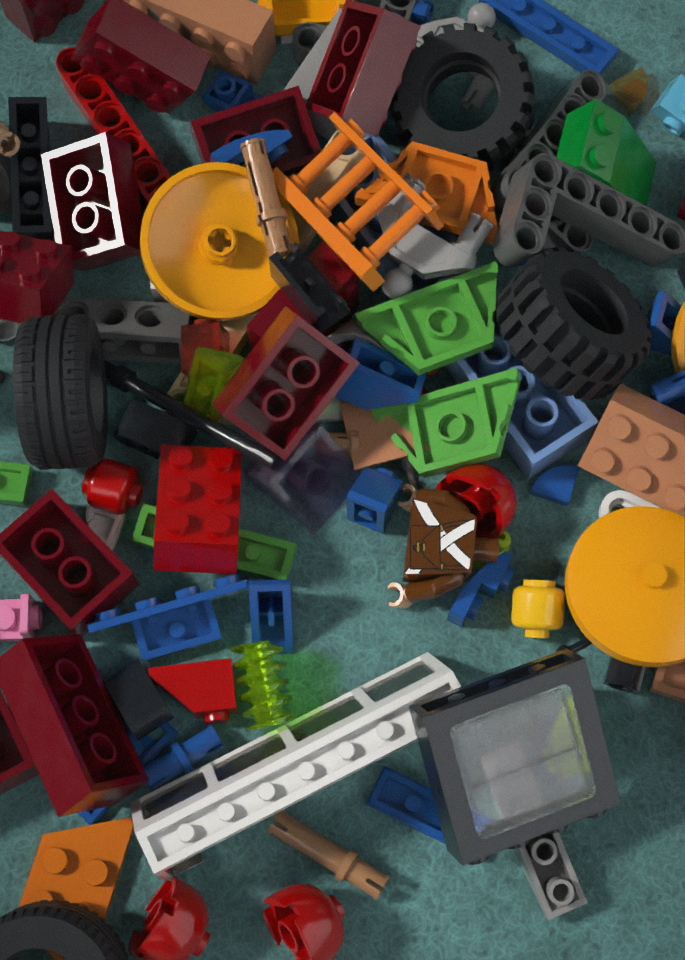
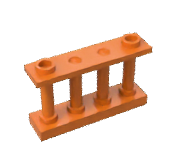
[273,112,444,292]

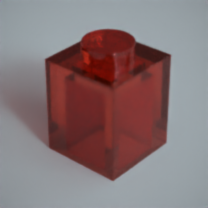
[181,318,230,381]

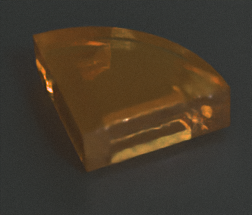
[610,67,648,116]

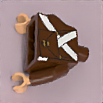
[388,484,499,609]

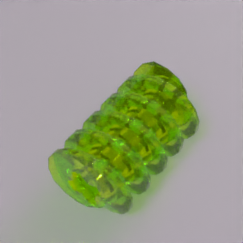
[230,640,296,731]

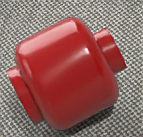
[82,458,144,515]

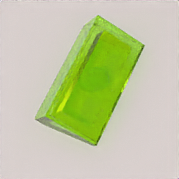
[183,346,245,422]

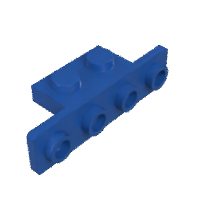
[87,574,249,661]

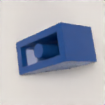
[335,338,426,410]
[347,467,403,534]

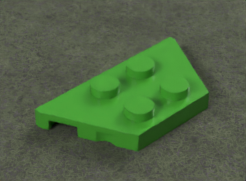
[355,261,498,375]
[371,367,522,478]

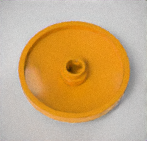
[140,162,299,321]
[564,506,685,667]

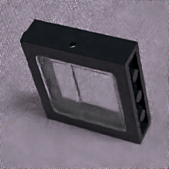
[408,649,621,866]

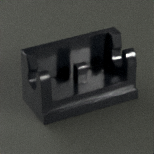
[269,242,350,333]

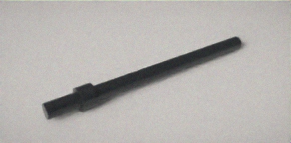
[104,360,281,471]

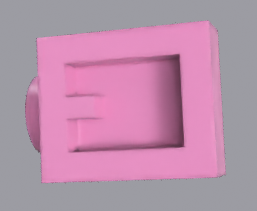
[0,594,43,642]

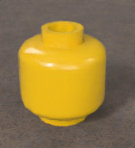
[511,579,566,638]

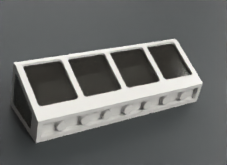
[130,652,469,881]

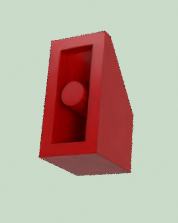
[148,658,239,724]

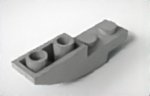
[476,739,587,920]

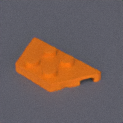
[355,141,498,245]
[18,817,134,960]

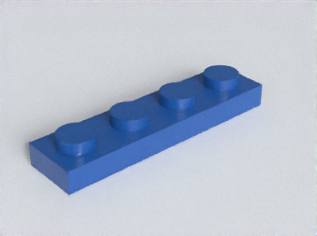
[479,0,618,75]

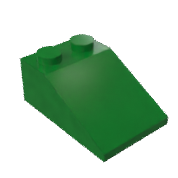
[556,99,656,206]

